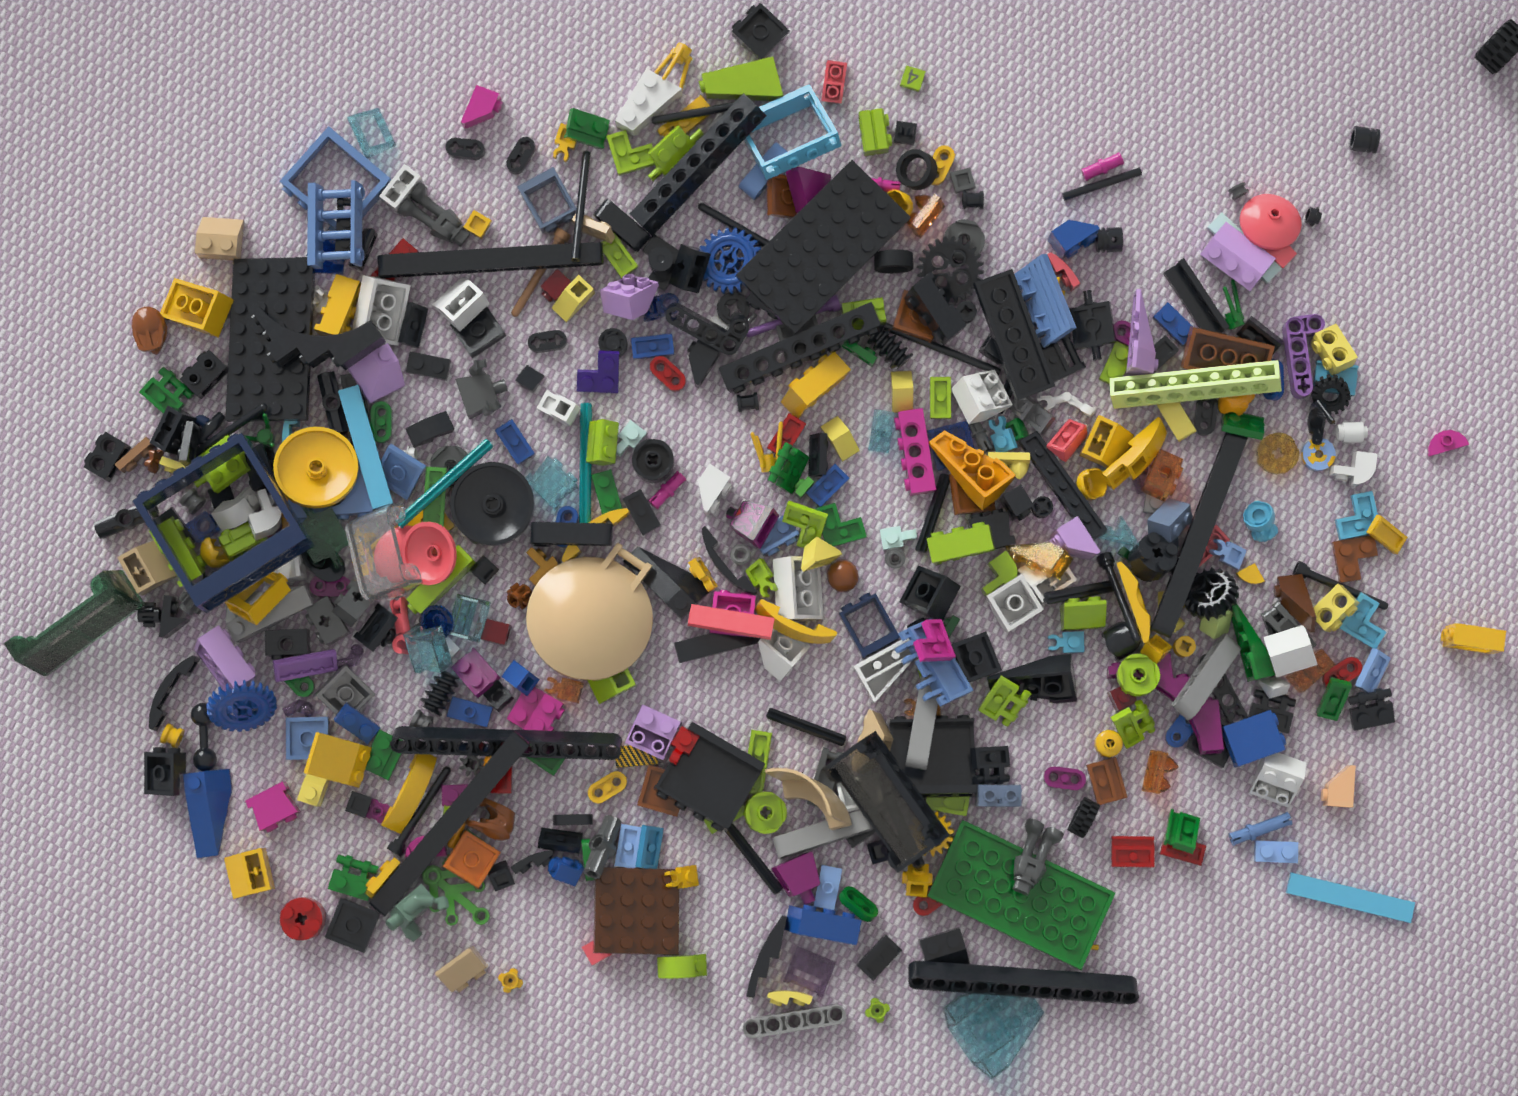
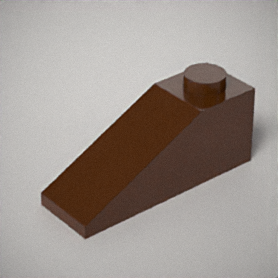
[1273,574,1316,632]

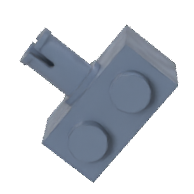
[1147,498,1193,548]

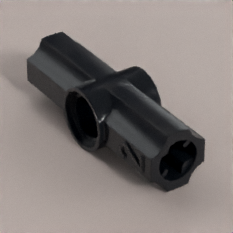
[317,371,348,435]
[94,505,160,539]

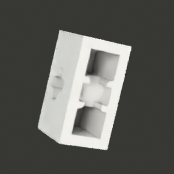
[379,164,424,213]

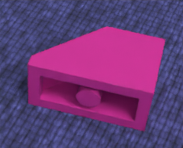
[461,85,503,129]

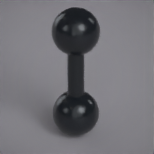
[191,703,217,771]

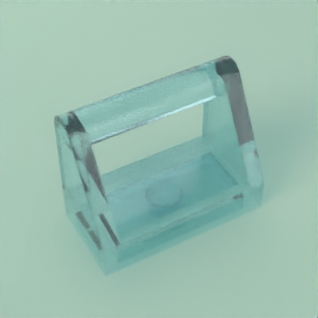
[347,108,396,159]
[446,594,491,643]

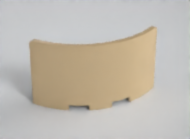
[765,768,852,830]

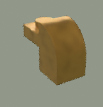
[526,547,559,586]

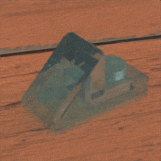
[868,409,895,453]
[1099,516,1137,546]

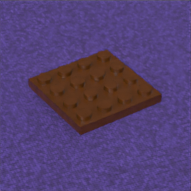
[593,867,679,955]

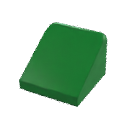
[1005,418,1029,442]

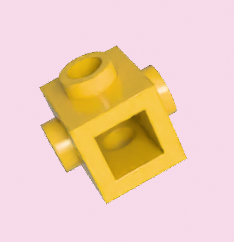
[902,864,933,897]

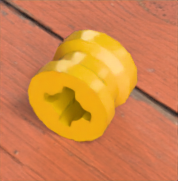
[1173,636,1196,658]
[160,723,185,748]

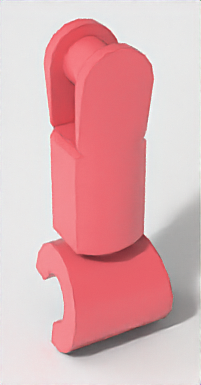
[390,597,418,655]

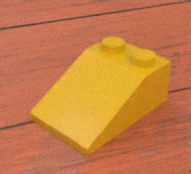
[160,278,234,338]
[304,732,372,788]

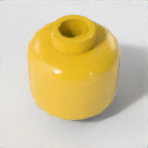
[1094,730,1123,757]

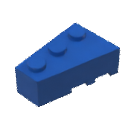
[784,904,862,945]

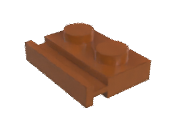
[1086,757,1128,805]

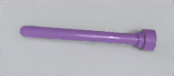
[746,295,842,338]

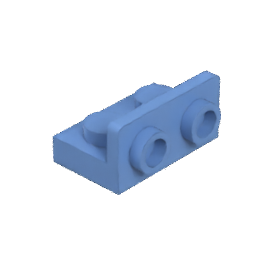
[759,515,799,557]

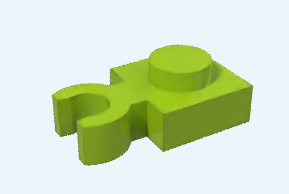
[745,558,778,598]

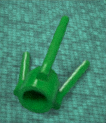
[1223,279,1245,331]
[245,413,276,448]

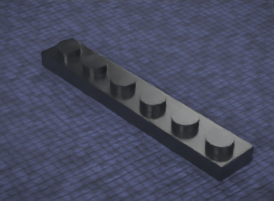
[1019,431,1108,541]

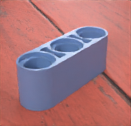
[738,142,788,200]

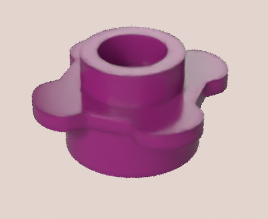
[367,799,390,823]

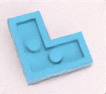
[1335,491,1378,540]
[1340,592,1387,649]

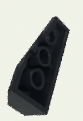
[623,547,711,620]
[987,654,1077,704]

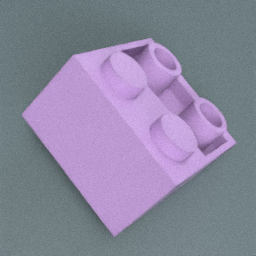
[600,274,659,320]
[625,704,681,760]

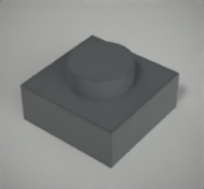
[950,168,976,194]

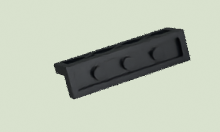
[1163,258,1229,333]

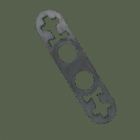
[1198,654,1248,724]

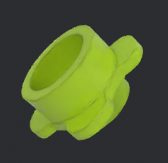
[865,998,890,1023]

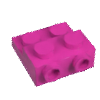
[710,590,756,637]
[507,687,565,731]

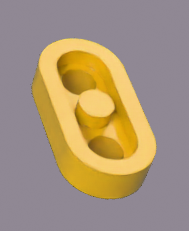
[931,145,955,186]
[588,771,627,803]

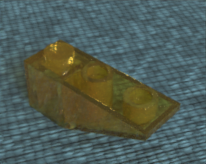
[1005,542,1073,580]

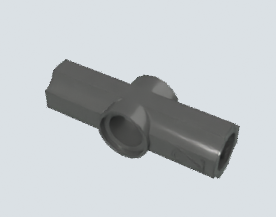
[583,815,622,879]

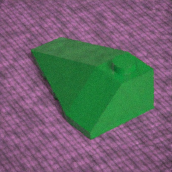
[1231,604,1276,682]

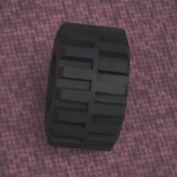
[1474,19,1518,74]

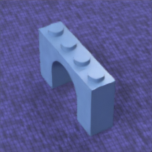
[288,463,375,524]

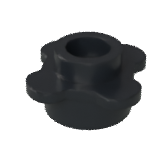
[381,628,395,647]

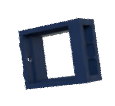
[838,592,900,659]

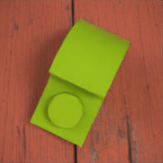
[981,551,1018,597]
[657,954,707,979]

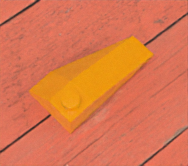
[929,430,1016,510]

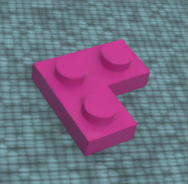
[913,619,956,662]

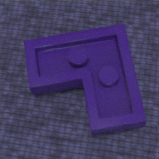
[577,350,619,393]

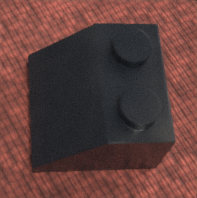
[899,565,961,621]
[918,927,970,964]

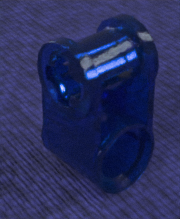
[643,293,680,322]

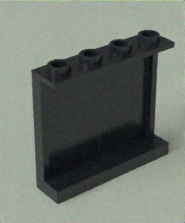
[889,715,977,798]
[654,722,765,832]

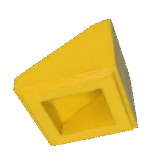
[1140,634,1172,664]

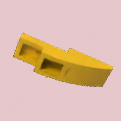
[1102,417,1167,490]

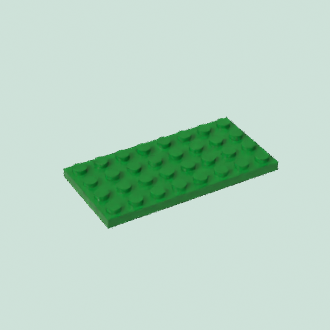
[927,820,1115,970]

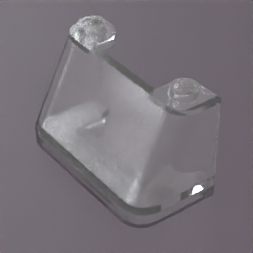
[345,503,422,601]

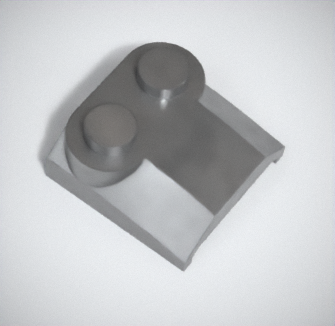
[316,664,376,715]

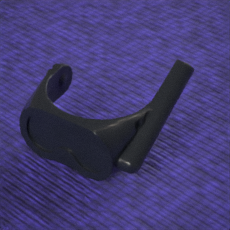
[1307,399,1335,445]

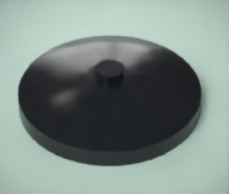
[450,462,535,546]

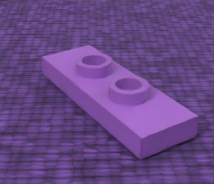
[273,649,338,682]

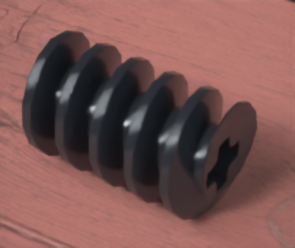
[868,325,913,369]
[420,668,461,717]

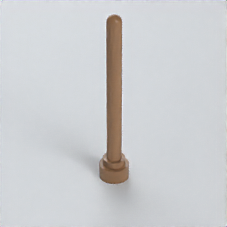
[511,227,571,317]

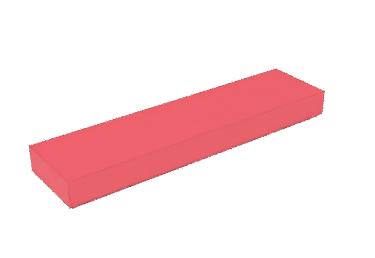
[688,604,774,640]

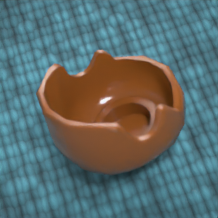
[827,559,859,592]

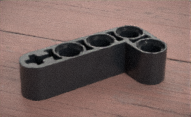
[665,302,749,355]
[530,522,613,547]

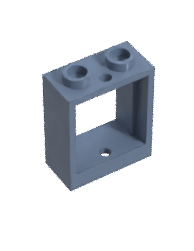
[517,167,576,233]
[975,785,1022,807]

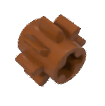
[506,582,532,610]

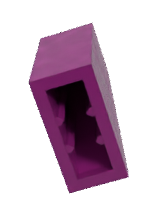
[786,166,831,213]

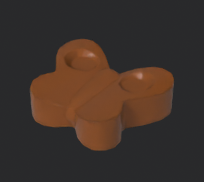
[144,449,164,474]

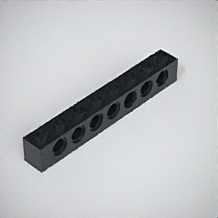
[629,93,767,236]
[719,302,883,394]

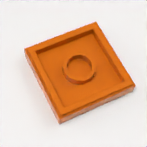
[442,830,501,889]

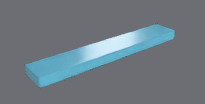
[338,385,394,510]
[1286,872,1415,923]

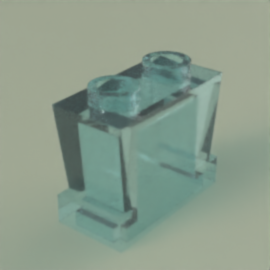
[525,456,579,510]
[403,626,453,673]

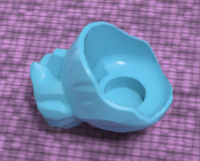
[1243,501,1278,542]

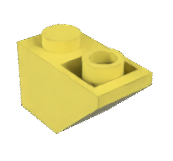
[552,275,595,323]

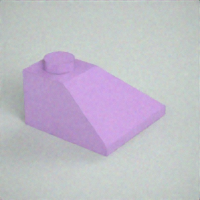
[348,343,405,404]

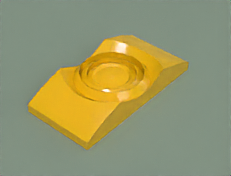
[1116,562,1151,644]

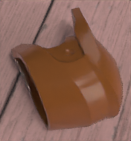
[132,307,168,354]
[465,798,515,841]

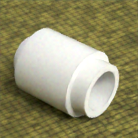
[1336,422,1368,443]

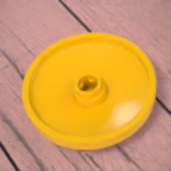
[273,427,359,508]

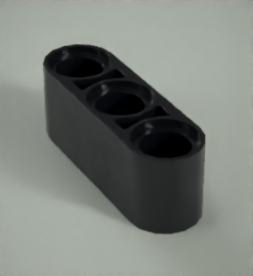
[593,199,651,253]

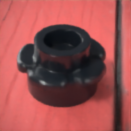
[1305,207,1322,227]

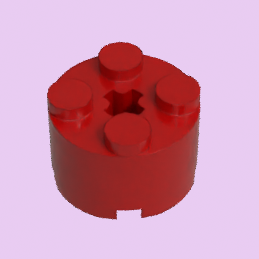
[280,897,326,941]

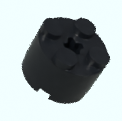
[632,439,674,484]
[1128,532,1178,582]

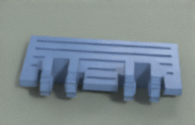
[1015,254,1077,347]
[895,618,973,707]

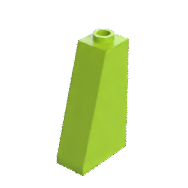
[699,56,783,101]
[406,545,476,615]

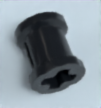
[962,191,984,210]
[736,392,759,413]

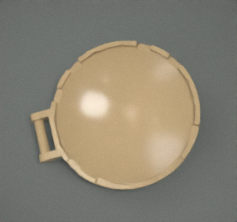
[526,543,653,681]

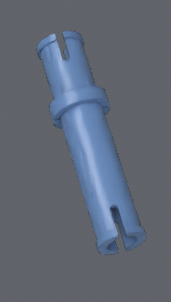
[1228,812,1293,846]

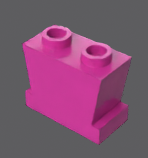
[245,781,301,833]

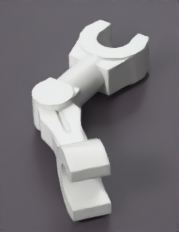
[1037,392,1095,418]

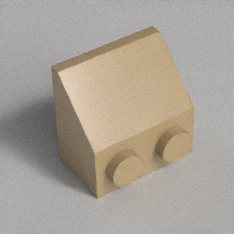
[195,217,244,260]
[435,946,488,993]

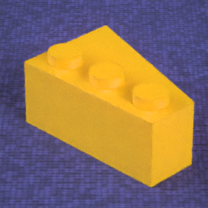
[314,274,361,336]
[781,352,851,419]

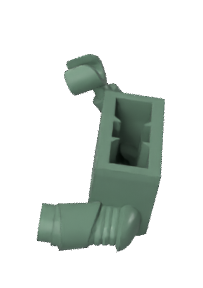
[385,883,449,942]

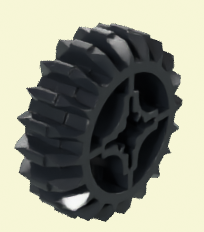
[1184,567,1239,621]

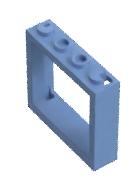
[280,126,391,231]

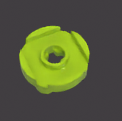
[1117,654,1160,697]
[744,791,787,834]

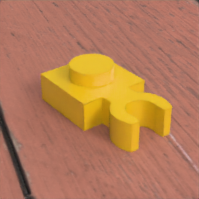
[553,123,577,162]
[688,557,718,592]
[665,865,699,889]

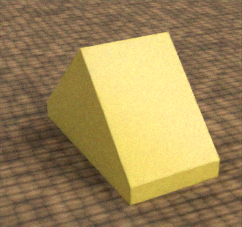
[891,371,913,413]
[820,416,860,462]
[801,537,842,572]

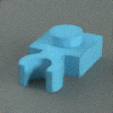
[988,416,1018,452]
[1048,631,1085,653]

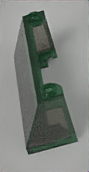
[3,570,145,676]

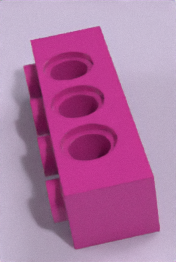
[894,408,936,496]

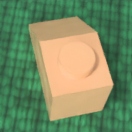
[1321,765,1356,808]

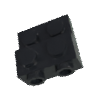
[732,2,790,60]
[951,632,1002,683]
[144,747,186,796]

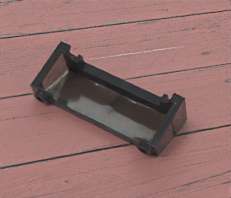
[823,731,950,873]

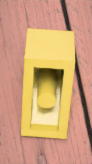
[297,774,330,807]

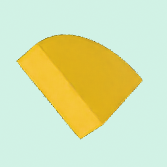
[1236,563,1265,584]

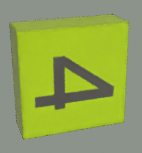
[900,65,926,92]

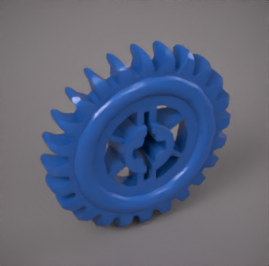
[699,227,761,294]
[206,680,277,732]

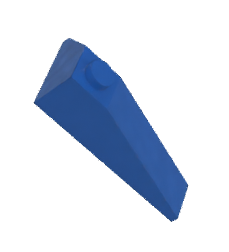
[183,769,232,858]

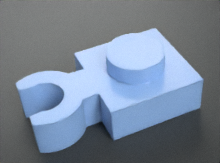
[1209,539,1247,569]

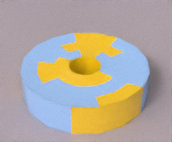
[1301,438,1336,471]

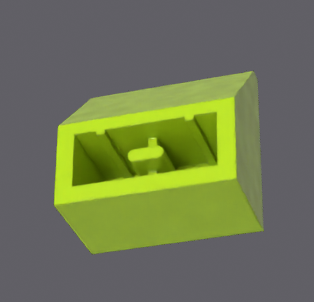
[1060,597,1107,631]
[587,668,637,705]

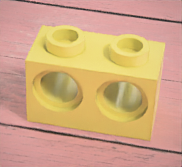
[1311,324,1358,376]
[1313,584,1359,632]

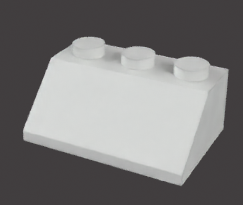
[352,275,411,346]
[773,556,824,621]

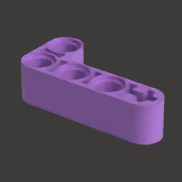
[1282,314,1325,399]

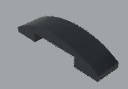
[702,526,758,595]
[149,655,200,731]

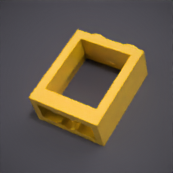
[224,572,291,626]
[1441,623,1506,654]

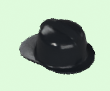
[301,538,345,582]

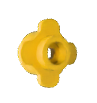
[498,968,523,993]

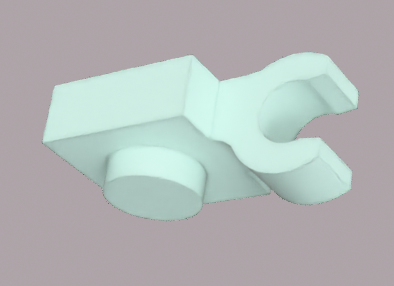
[616,420,647,457]
[880,526,917,550]

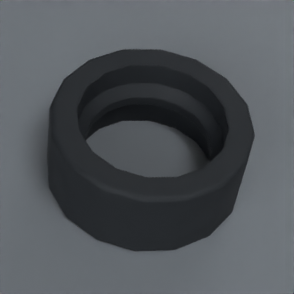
[896,149,937,190]
[874,249,914,274]

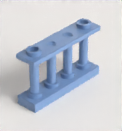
[307,180,365,269]

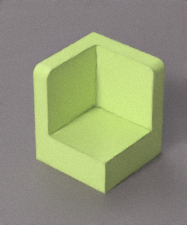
[1199,611,1233,639]

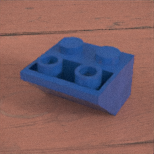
[1047,220,1100,259]

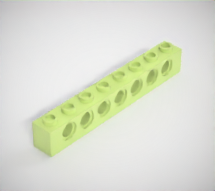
[1110,360,1282,409]

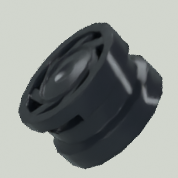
[598,328,628,358]

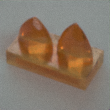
[907,194,945,238]
[1142,750,1179,794]

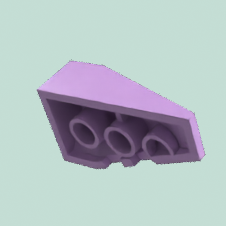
[1126,289,1158,375]

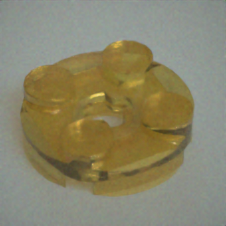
[1256,432,1299,475]

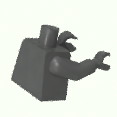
[456,359,508,419]

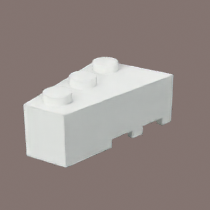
[615,68,683,137]
[853,639,911,704]

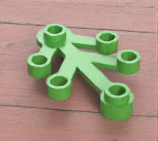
[422,865,490,926]

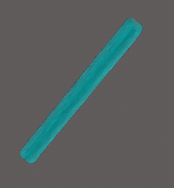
[579,403,592,523]
[394,439,493,528]

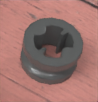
[1228,182,1249,200]

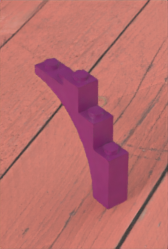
[1107,653,1224,755]

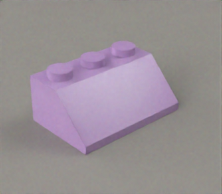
[1200,222,1276,292]
[1049,516,1101,560]
[194,625,256,691]

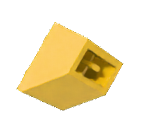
[1079,415,1134,468]
[224,848,275,899]

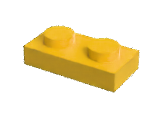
[365,857,401,899]

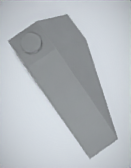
[226,585,314,642]

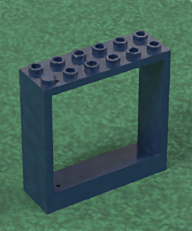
[132,433,315,613]

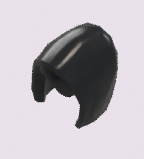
[1101,621,1141,660]

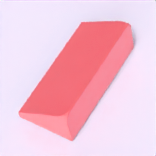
[1046,419,1088,462]

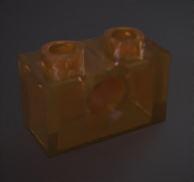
[1141,449,1183,501]
[1286,649,1336,693]

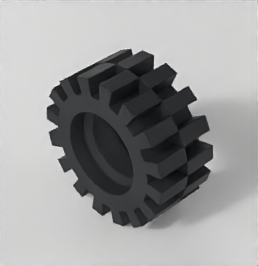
[1311,374,1351,415]
[1067,797,1100,838]

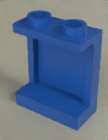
[1221,710,1286,767]

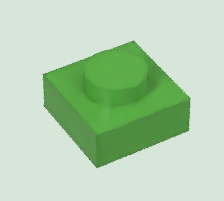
[794,476,815,500]

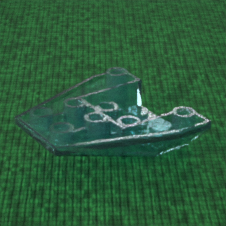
[943,993,1044,1079]

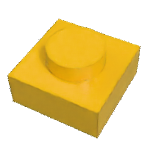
[463,210,492,239]

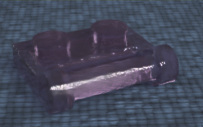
[783,946,836,997]

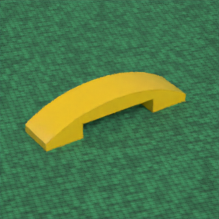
[562,508,630,562]
[754,599,837,644]
[381,754,437,834]

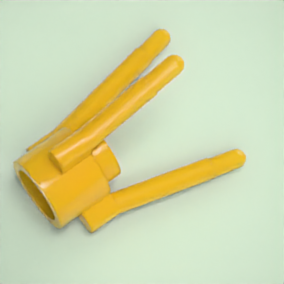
[654,43,693,89]
[750,421,783,473]

